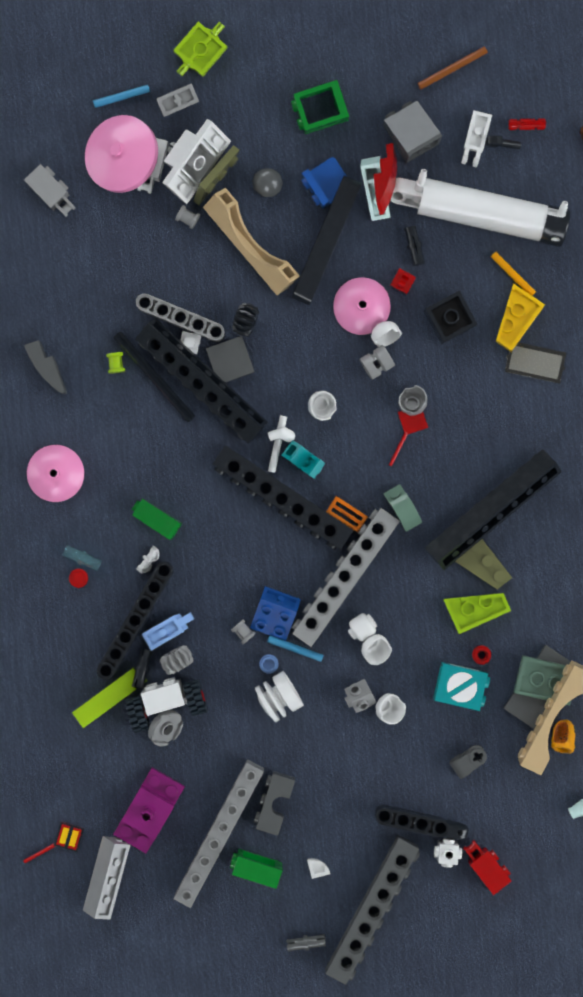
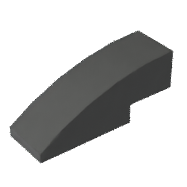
[24,340,67,395]

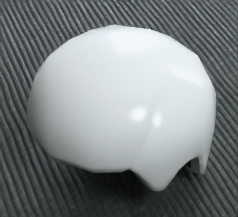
[371,321,402,347]
[308,390,337,421]
[361,634,392,665]
[375,693,406,724]

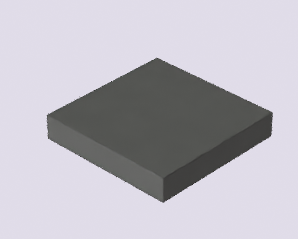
[206,336,255,383]

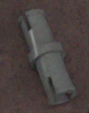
[286,934,326,952]

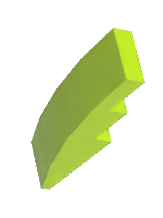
[72,667,148,728]

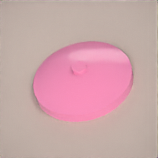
[85,115,158,193]

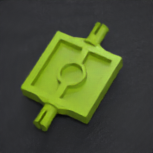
[173,21,228,77]

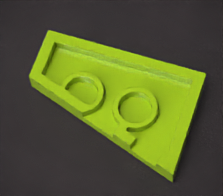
[443,593,511,634]

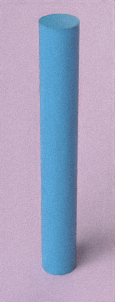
[93,84,150,108]
[267,635,324,662]

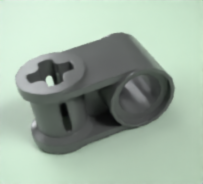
[449,745,487,779]

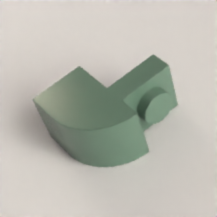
[384,484,422,532]

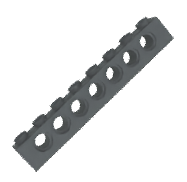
[325,835,420,985]

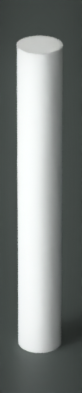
[268,415,287,473]

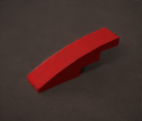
[373,143,397,215]

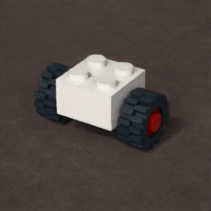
[125,677,208,734]

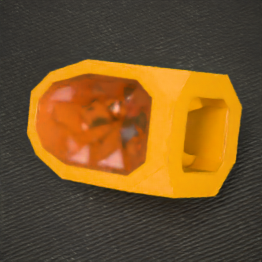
[551,719,575,754]

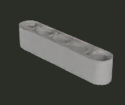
[136,293,225,342]

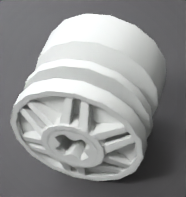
[255,671,304,722]

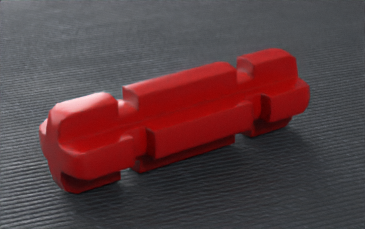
[508,118,546,130]

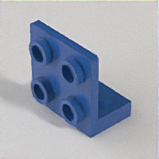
[250,586,301,641]

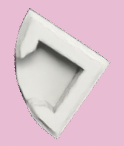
[307,858,330,879]

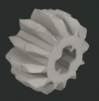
[160,645,193,675]

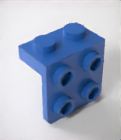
[301,157,346,209]

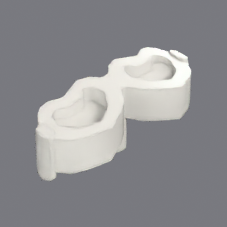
[136,546,159,574]

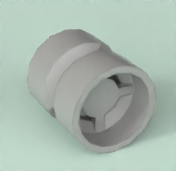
[359,345,395,380]

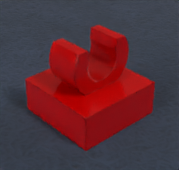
[390,268,416,295]

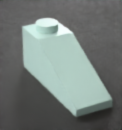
[360,156,391,221]

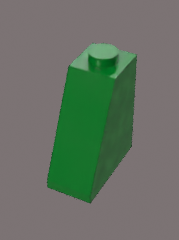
[132,499,182,540]

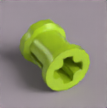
[106,352,125,374]

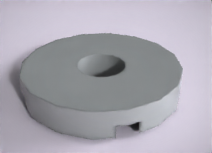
[148,709,183,746]

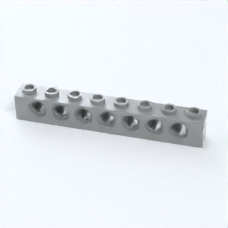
[291,508,400,647]
[174,759,264,908]

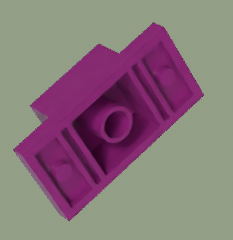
[113,767,185,853]

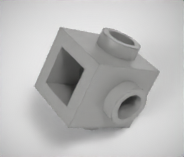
[344,679,377,713]

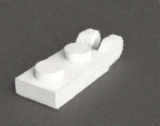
[461,110,492,167]

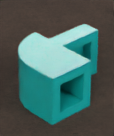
[282,440,325,478]

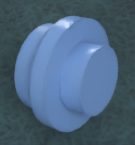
[259,654,279,674]

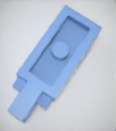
[142,612,195,650]

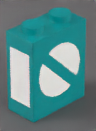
[433,661,490,711]

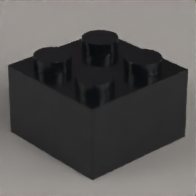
[424,290,478,345]

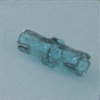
[62,544,102,571]

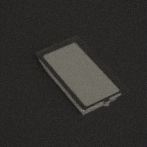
[505,342,567,384]

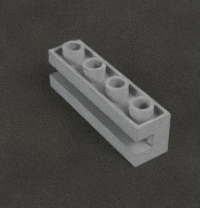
[83,836,130,919]

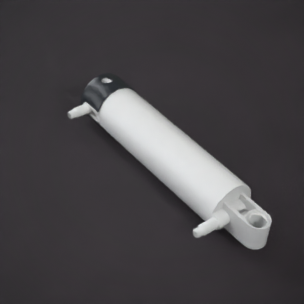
[390,169,571,247]

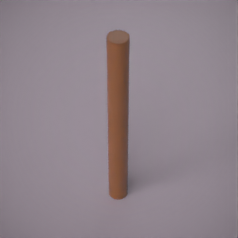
[417,46,488,90]

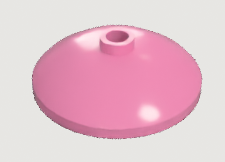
[333,277,391,335]
[27,445,85,502]

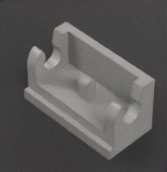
[156,83,199,117]

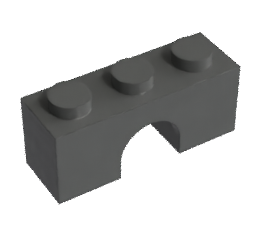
[254,771,295,836]

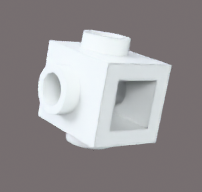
[434,838,462,867]

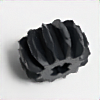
[232,302,259,337]

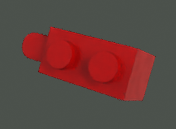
[463,840,511,895]

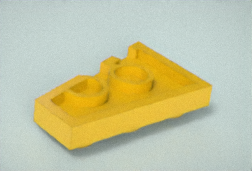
[496,283,545,352]

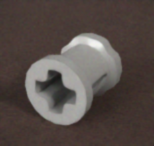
[175,205,200,229]
[231,619,256,644]

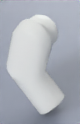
[267,427,295,442]

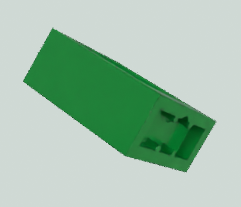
[291,80,349,135]
[230,848,283,889]

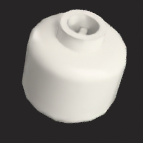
[348,613,377,642]

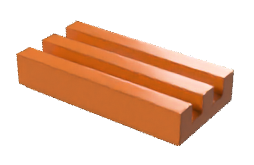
[326,496,368,533]

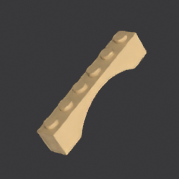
[203,188,300,295]
[518,660,583,775]

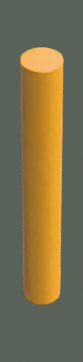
[491,252,536,296]

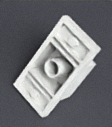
[162,119,231,204]

